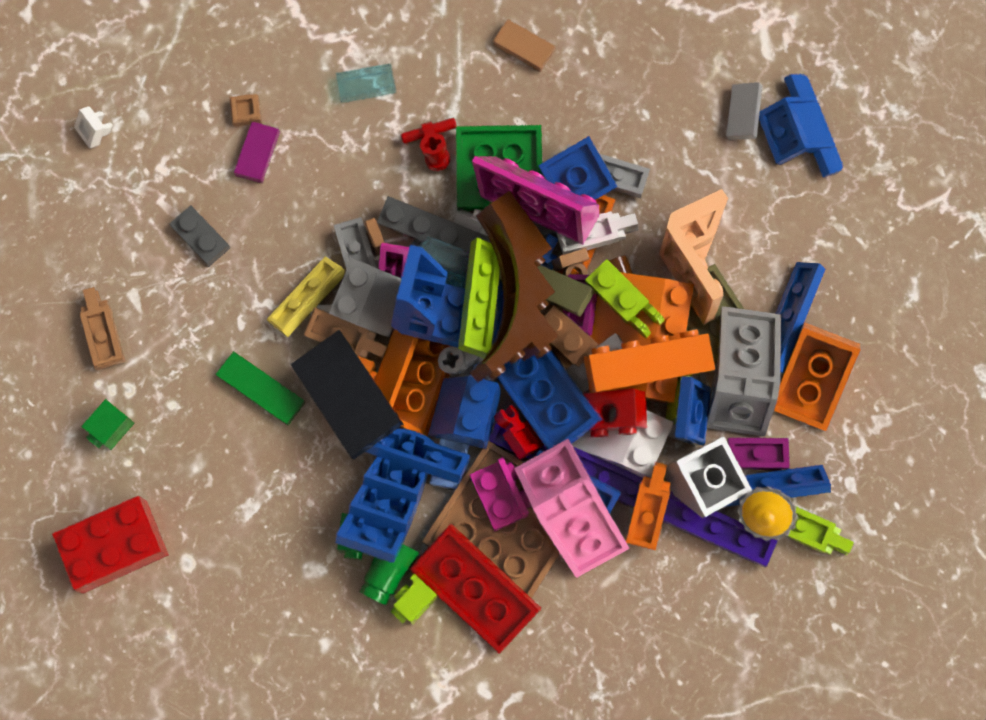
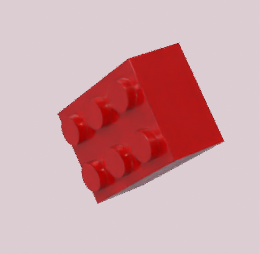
[52,495,169,593]

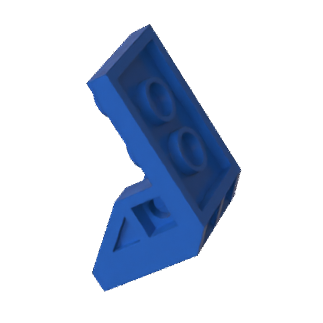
[391,245,503,348]

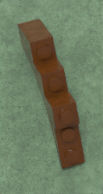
[470,190,558,383]

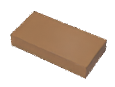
[493,19,555,72]

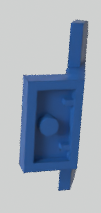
[759,74,843,177]

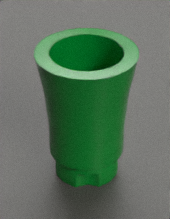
[359,544,420,605]

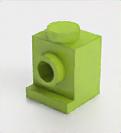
[390,574,438,624]

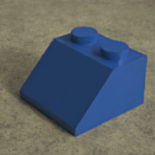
[428,376,501,449]

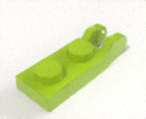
[585,259,665,338]

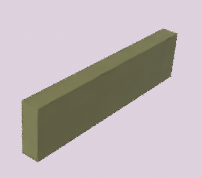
[499,265,595,317]

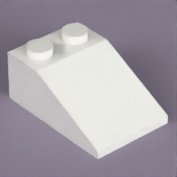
[572,392,674,478]

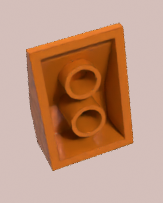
[774,322,861,431]

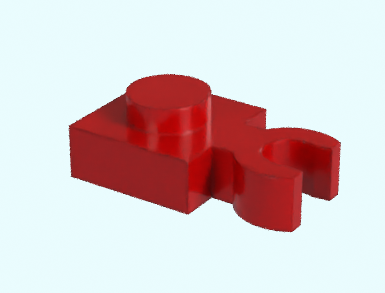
[494,405,544,460]

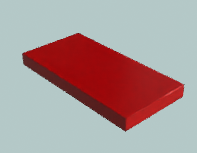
[409,524,541,654]

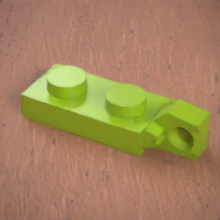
[785,506,854,555]

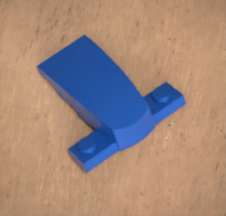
[335,428,470,563]

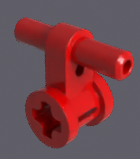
[401,118,457,171]

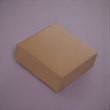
[229,93,262,127]
[365,218,385,256]

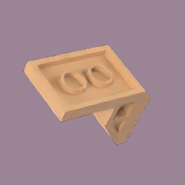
[659,189,728,325]

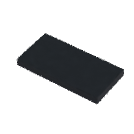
[290,330,403,460]

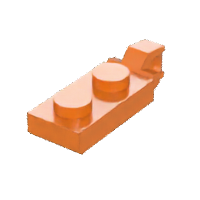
[626,462,671,550]

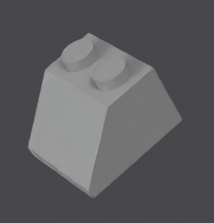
[329,258,401,337]
[665,436,753,518]

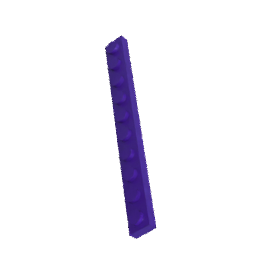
[489,423,777,568]

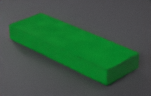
[216,351,306,426]

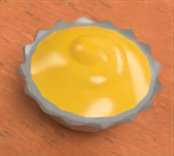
[737,487,798,541]

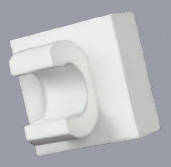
[74,107,112,148]

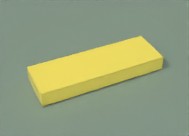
[266,256,346,337]

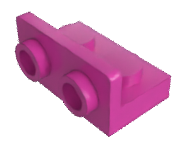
[470,457,531,531]

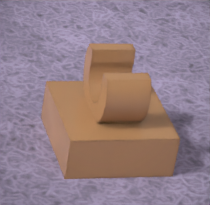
[551,248,590,277]

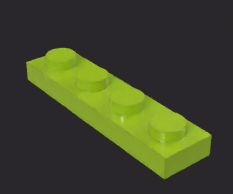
[458,237,500,358]

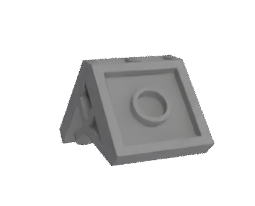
[707,306,781,437]

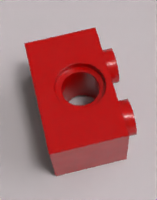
[583,389,647,438]

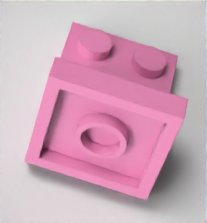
[515,439,630,578]

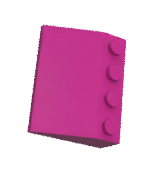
[472,156,599,245]

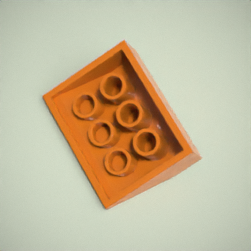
[590,272,694,403]

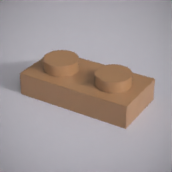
[544,305,599,367]

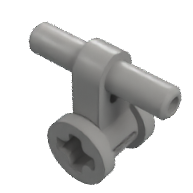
[438,347,496,381]

